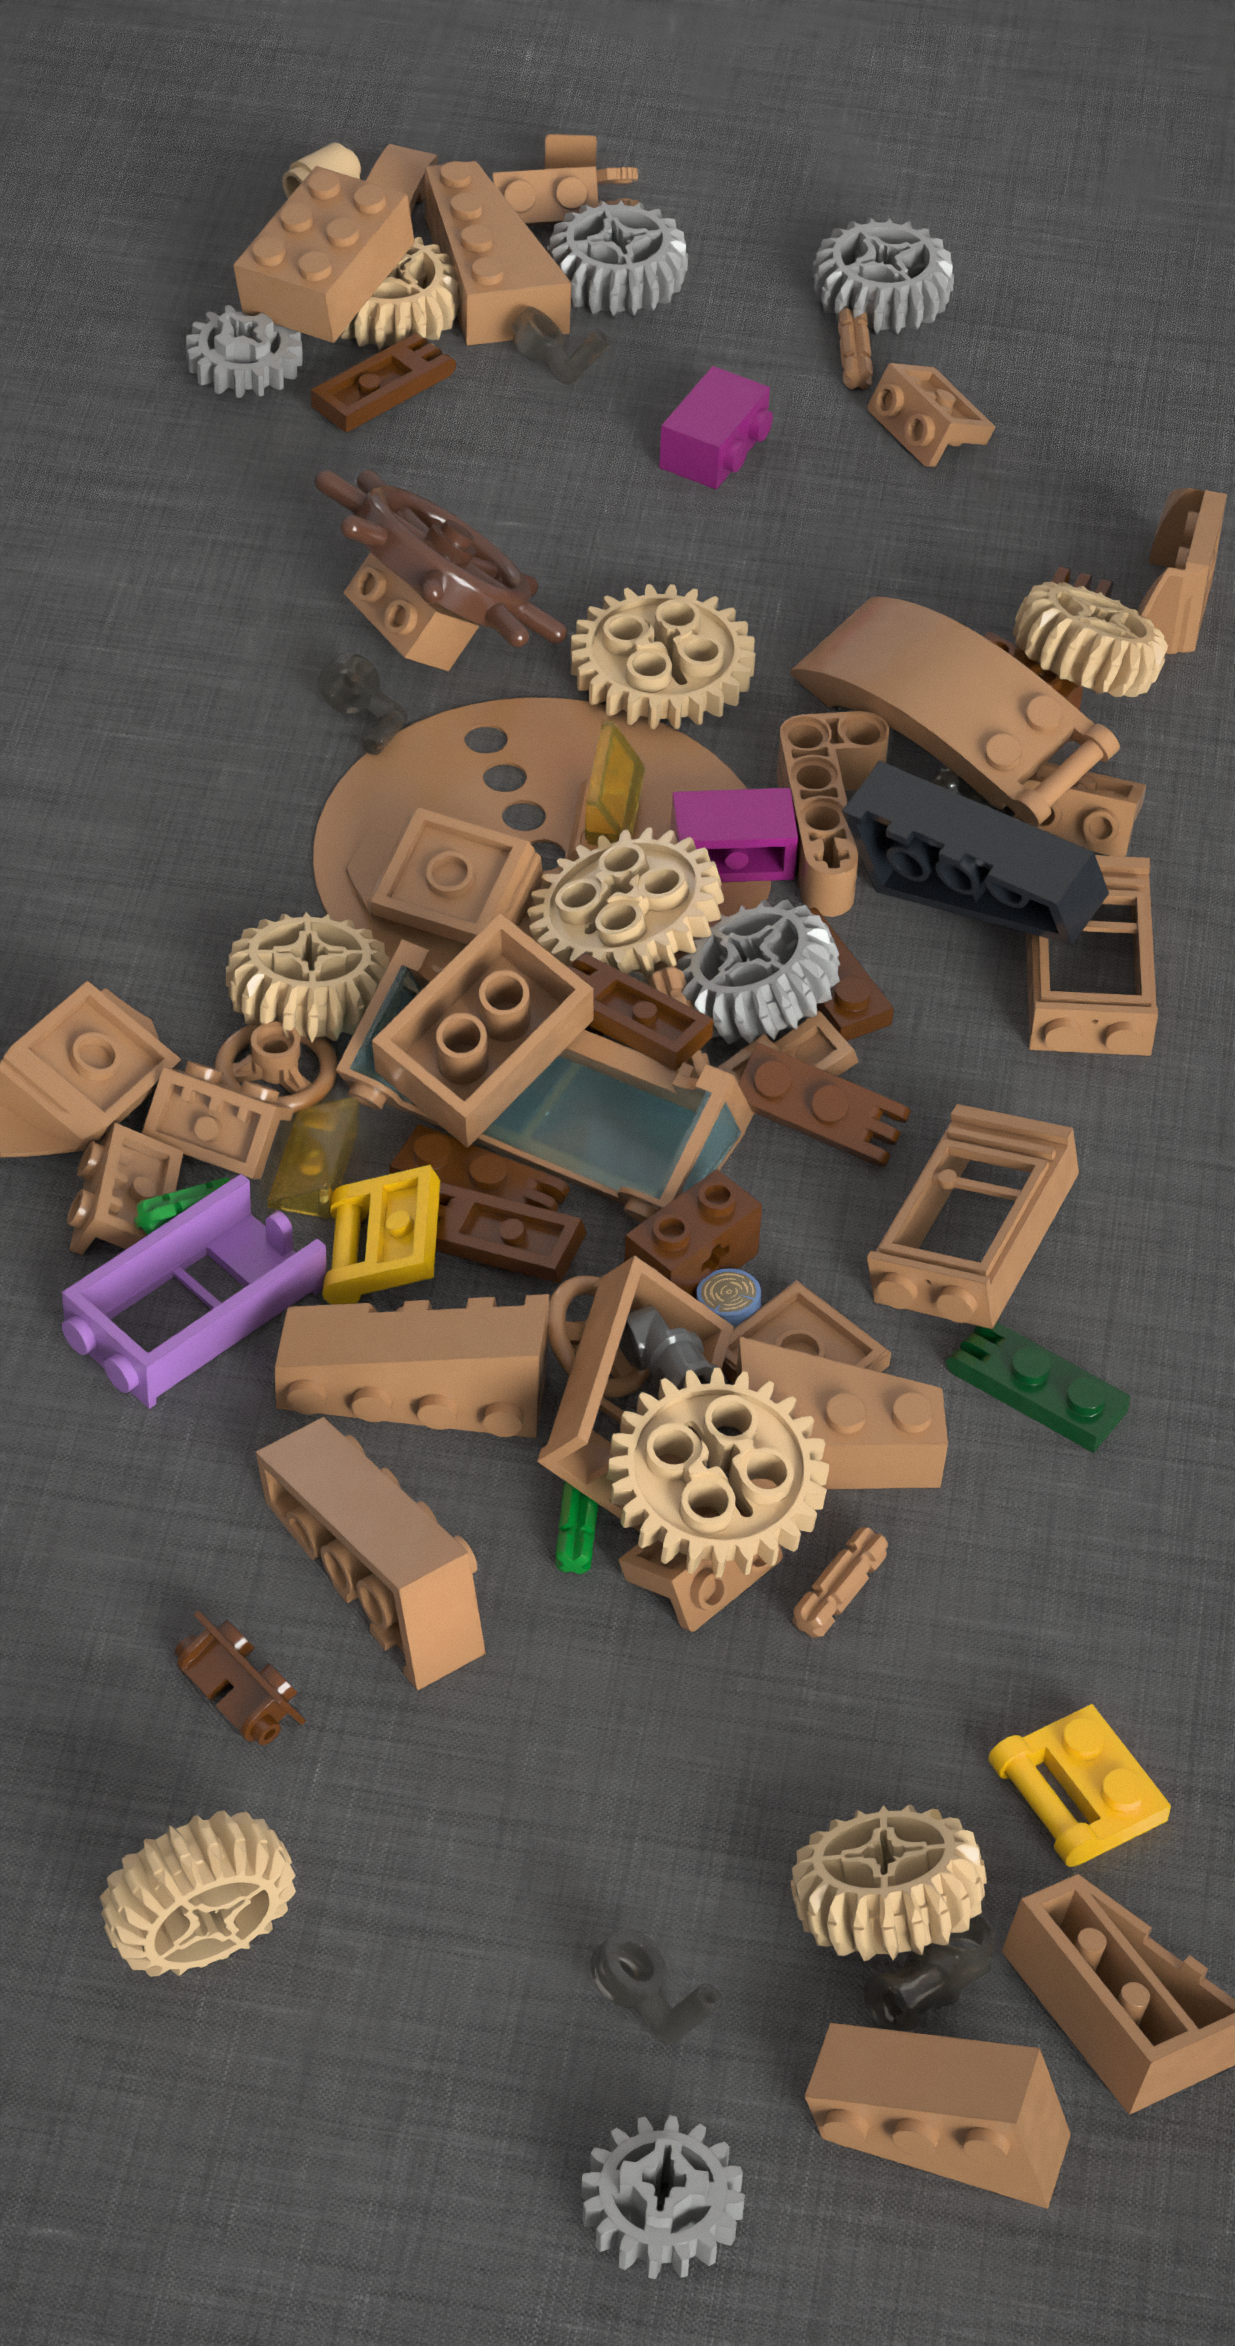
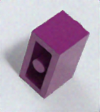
[659,366,773,490]
[670,788,798,882]

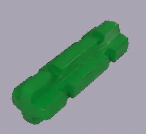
[134,1177,230,1235]
[555,1481,598,1575]

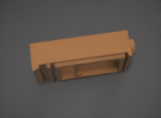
[1026,855,1158,1056]
[867,1104,1079,1329]
[537,1255,734,1532]

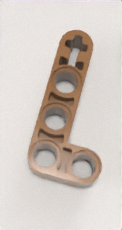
[777,711,889,917]

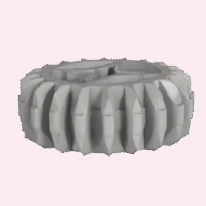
[547,199,688,317]
[812,218,954,335]
[677,899,841,1044]

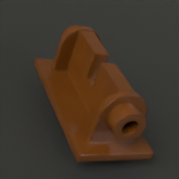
[174,1610,306,1745]

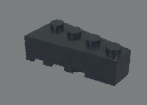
[842,761,1109,945]

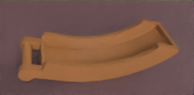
[791,596,1120,827]

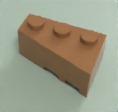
[735,1337,948,1489]
[1001,1874,1235,2115]
[805,2023,1071,2209]

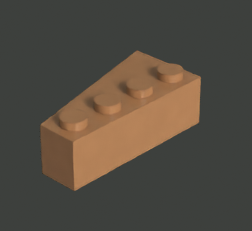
[425,161,571,346]
[275,1294,549,1438]
[256,1417,486,1691]

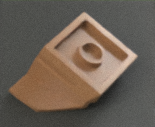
[1137,488,1227,654]
[346,807,545,944]
[0,981,182,1157]

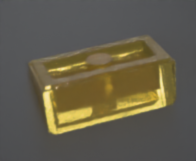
[585,720,645,845]
[267,1098,359,1218]

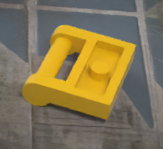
[322,1165,440,1305]
[988,1704,1171,1867]

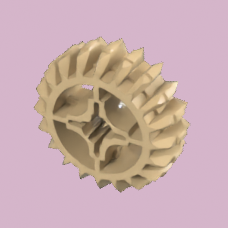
[341,237,459,351]
[1012,582,1168,697]
[226,912,390,1043]
[791,1805,987,1961]
[100,1810,296,1977]

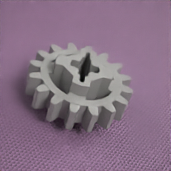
[186,305,303,398]
[581,2115,745,2279]

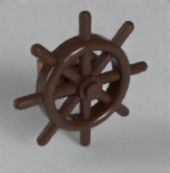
[314,470,567,672]

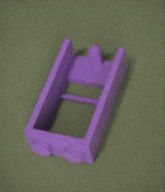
[62,1173,327,1409]

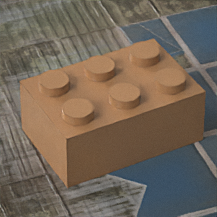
[233,166,415,343]
[372,913,594,1148]

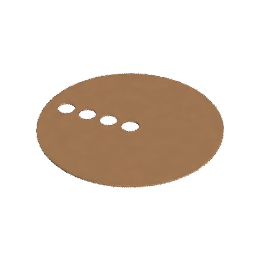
[313,697,771,996]

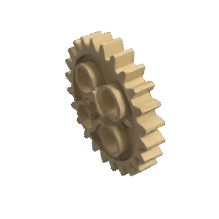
[570,584,755,729]
[527,828,724,977]
[607,1368,829,1577]

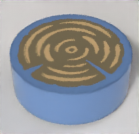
[697,1268,761,1329]

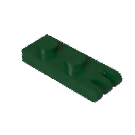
[946,1322,1131,1453]

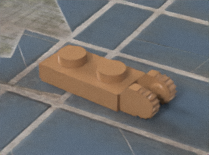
[493,166,640,226]

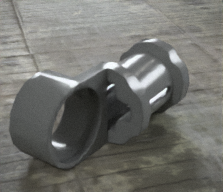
[621,1304,727,1390]

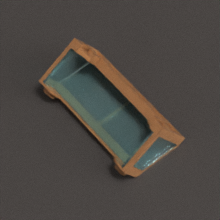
[336,939,754,1223]

